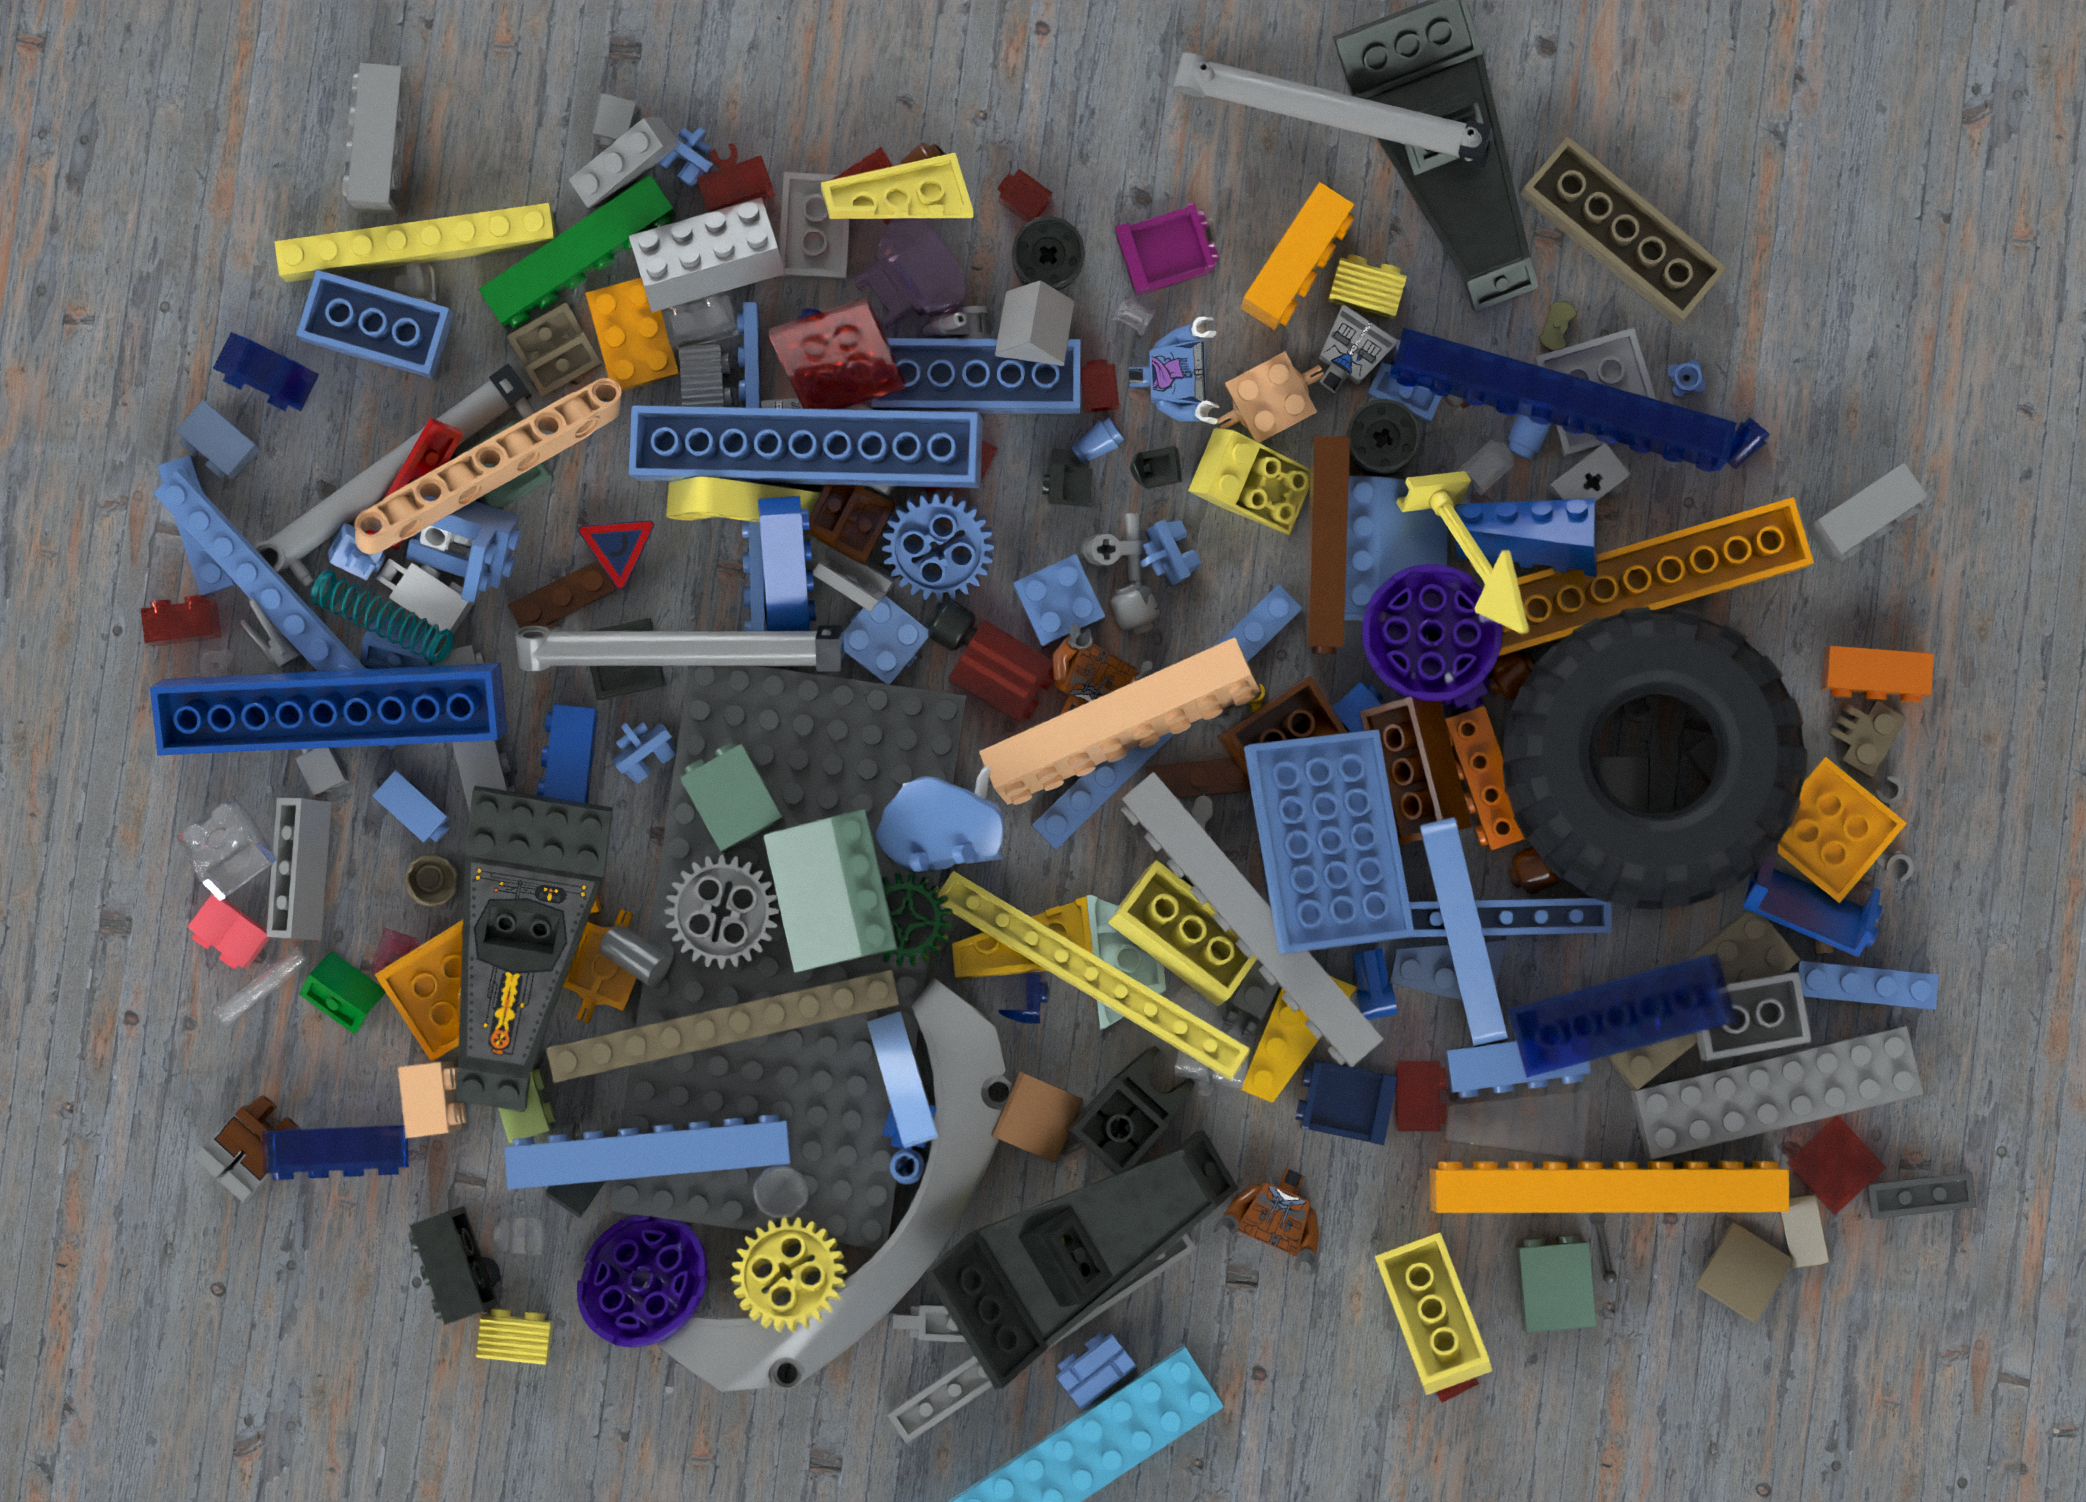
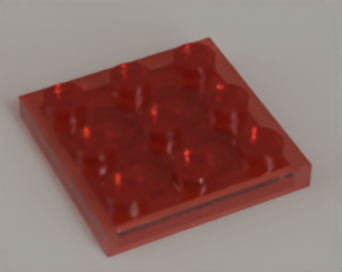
[769,297,905,410]

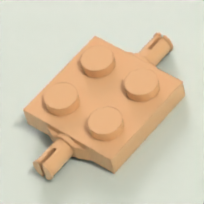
[1216,351,1324,443]

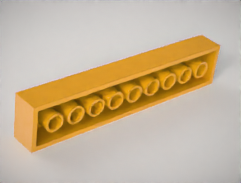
[1483,497,1814,658]
[1430,1160,1789,1213]

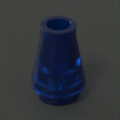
[1720,417,1770,469]

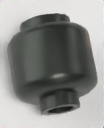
[925,600,978,651]

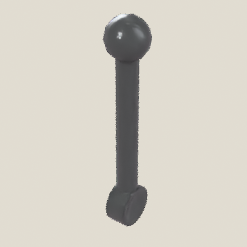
[1591,1212,1617,1284]

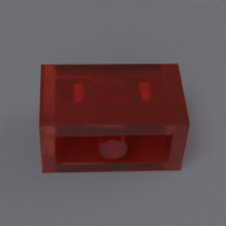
[1395,1061,1447,1131]

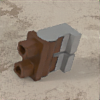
[193,1095,301,1202]

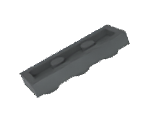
[1866,1172,1977,1219]

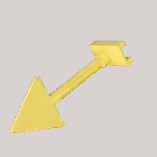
[1396,471,1529,633]

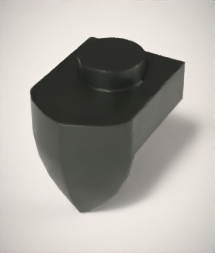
[1130,446,1182,489]

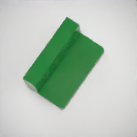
[299,952,386,1035]

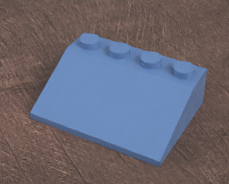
[1344,476,1448,620]

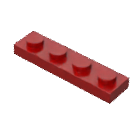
[365,418,463,550]

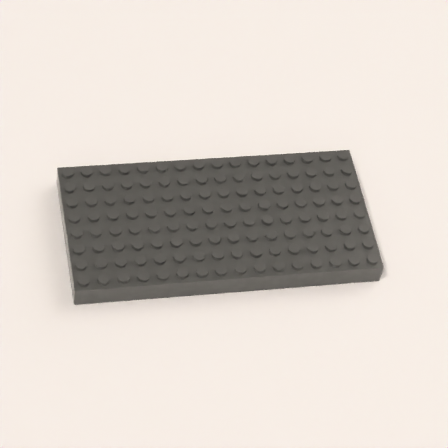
[609,666,967,1249]

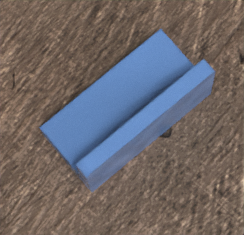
[360,614,440,669]

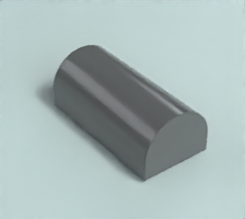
[600,925,674,989]

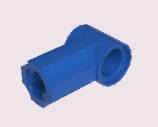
[1353,948,1397,1020]

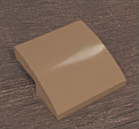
[992,1072,1083,1163]

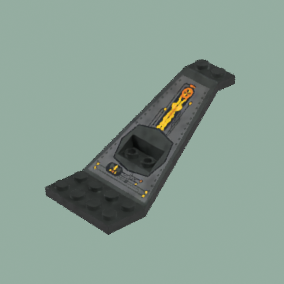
[455,785,613,1112]

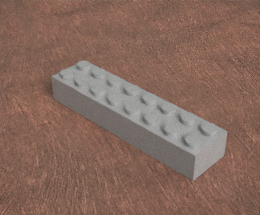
[1630,1026,1924,1159]

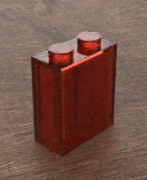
[948,619,1055,724]

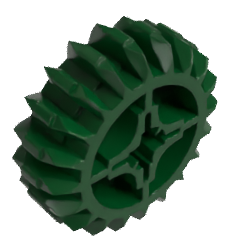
[874,872,953,967]

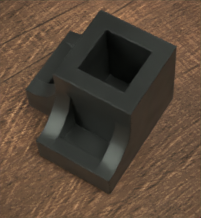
[1042,448,1093,507]

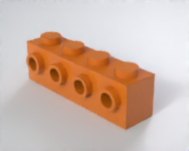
[1445,706,1525,852]

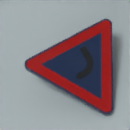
[578,520,655,590]

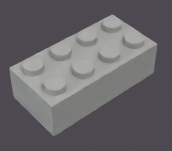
[342,63,411,216]
[629,197,785,312]

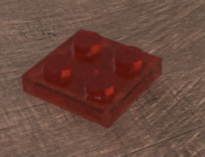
[1786,1116,1886,1215]

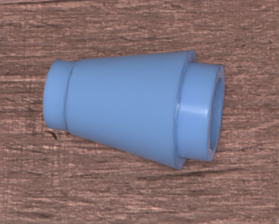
[1072,417,1125,464]
[890,1149,926,1184]

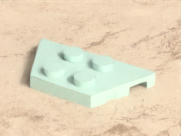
[1087,895,1166,1029]

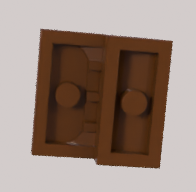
[806,485,895,566]

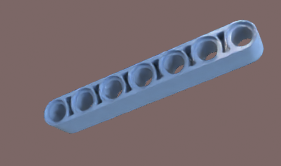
[1420,817,1508,1047]

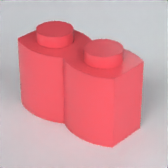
[188,893,271,970]

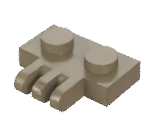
[1829,701,1907,778]

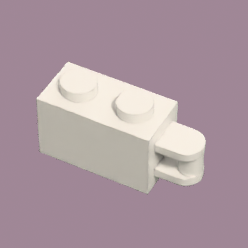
[376,559,474,636]

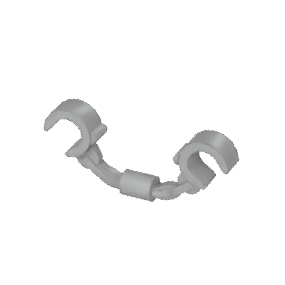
[1873,776,1914,882]

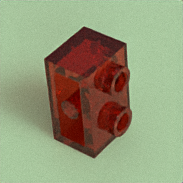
[141,595,221,647]

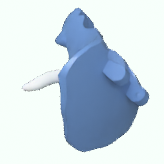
[876,766,1005,872]

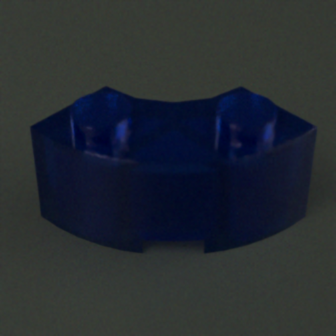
[213,332,319,412]

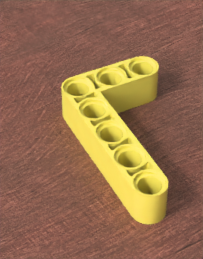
[666,477,821,523]

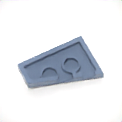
[1389,940,1507,1001]

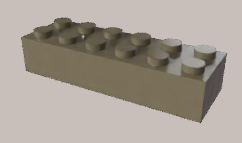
[1519,136,1727,327]
[1588,910,1800,1090]

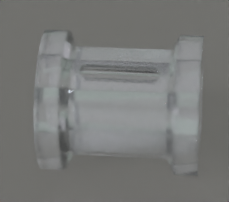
[1113,294,1157,337]

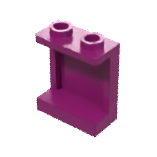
[1115,202,1219,297]

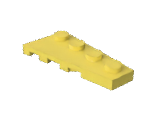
[821,153,973,219]

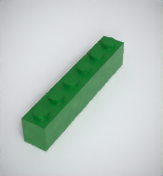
[478,175,676,329]

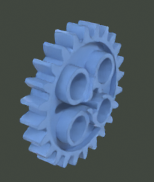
[882,489,995,602]

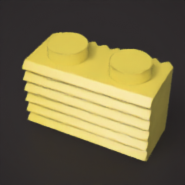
[1328,254,1407,320]
[476,1308,554,1365]

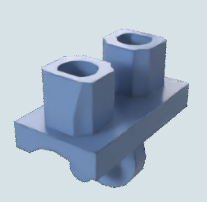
[657,127,715,189]
[1140,519,1201,587]
[612,722,676,783]

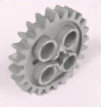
[665,855,780,969]

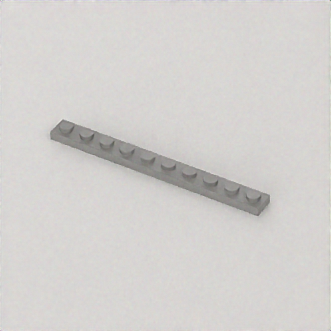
[887,1233,1197,1444]

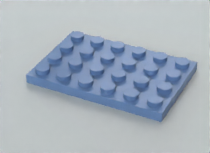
[1244,729,1415,955]

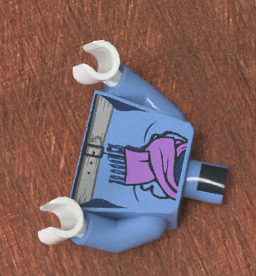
[1129,317,1219,424]

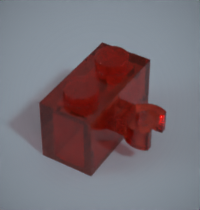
[696,143,775,213]

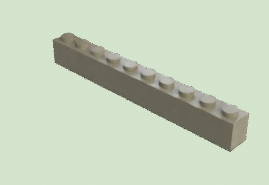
[546,970,901,1083]

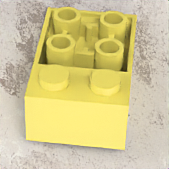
[1188,428,1310,535]

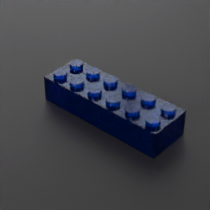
[1508,953,1737,1078]

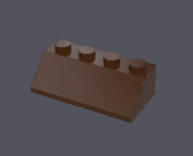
[1360,696,1472,845]

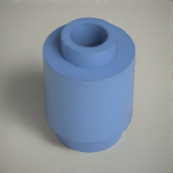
[1506,407,1552,461]

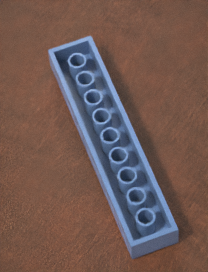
[629,406,983,488]

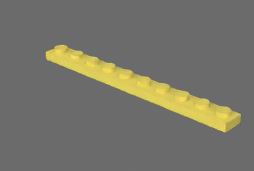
[937,871,1250,1081]

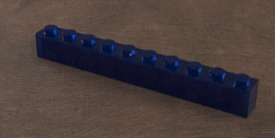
[1388,328,1737,472]

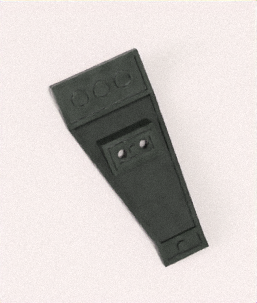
[1333,0,1539,312]
[924,1130,1238,1389]

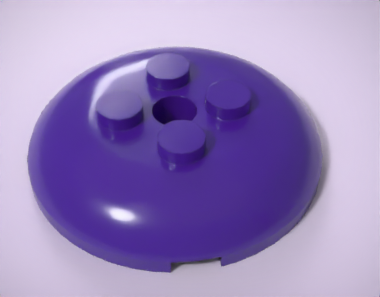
[1362,564,1502,701]
[577,1215,708,1348]

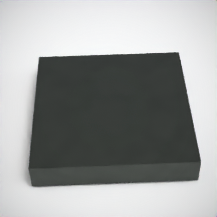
[590,618,666,700]

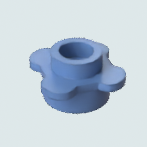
[1667,359,1706,397]

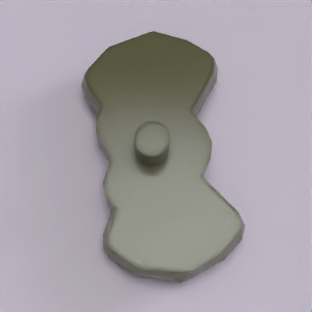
[1538,301,1577,352]

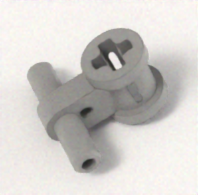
[923,306,991,339]
[1081,513,1144,582]

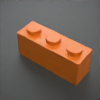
[1821,646,1934,703]

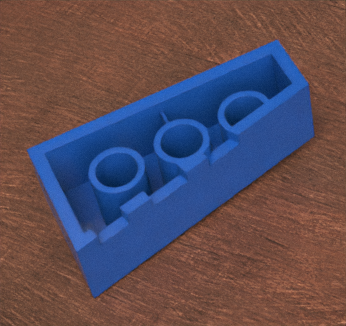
[1455,498,1598,577]

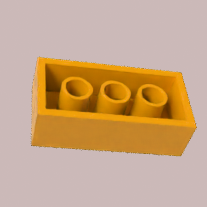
[1240,182,1355,331]

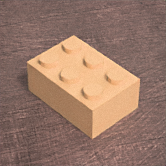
[398,1061,467,1138]

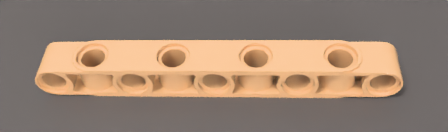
[355,378,621,554]

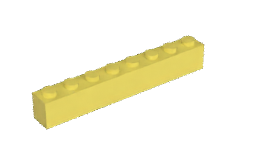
[274,203,557,282]

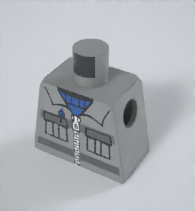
[1318,304,1398,394]

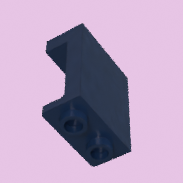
[1295,1059,1398,1145]

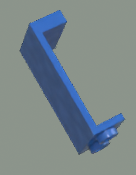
[1742,846,1883,957]

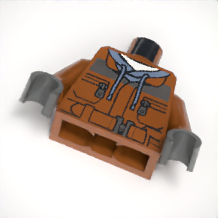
[1053,624,1161,714]
[1213,1168,1320,1274]

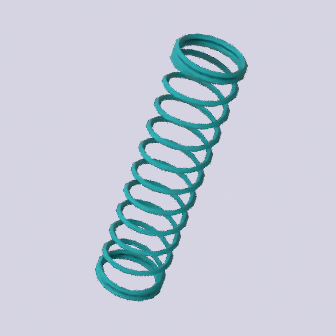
[311,570,454,665]

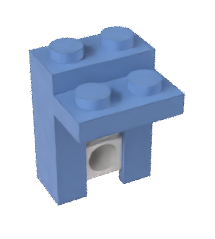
[406,496,522,603]

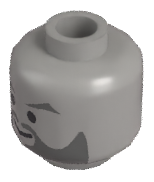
[1110,581,1161,635]

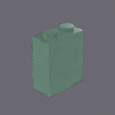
[680,742,784,853]
[1516,1235,1597,1332]

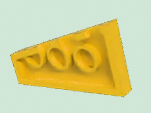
[952,896,1093,980]
[1240,976,1357,1103]

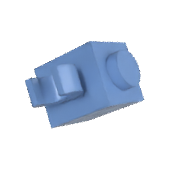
[328,522,385,581]

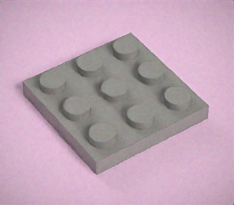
[1534,328,1664,457]

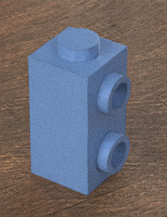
[372,770,451,844]

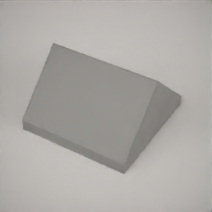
[995,280,1075,366]

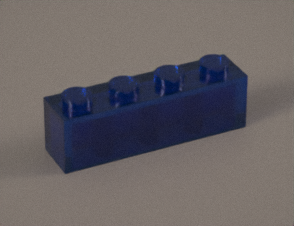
[262,1125,409,1180]

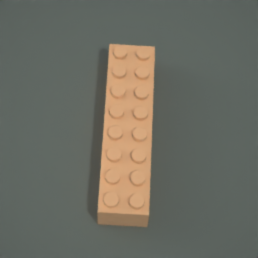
[979,637,1261,805]

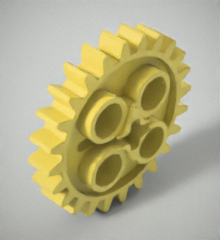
[731,1217,847,1333]

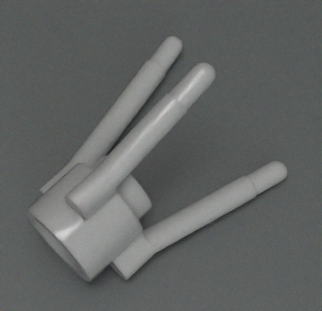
[240,600,302,668]

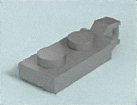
[892,1304,966,1342]

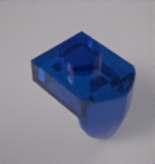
[999,975,1048,1024]

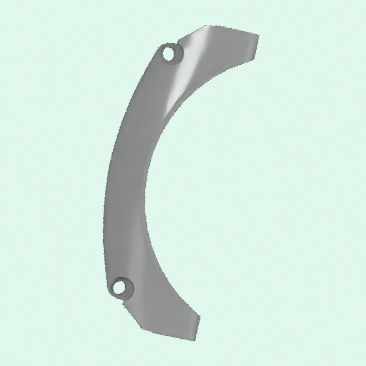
[657,977,1013,1392]

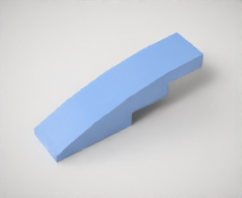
[867,1011,938,1148]

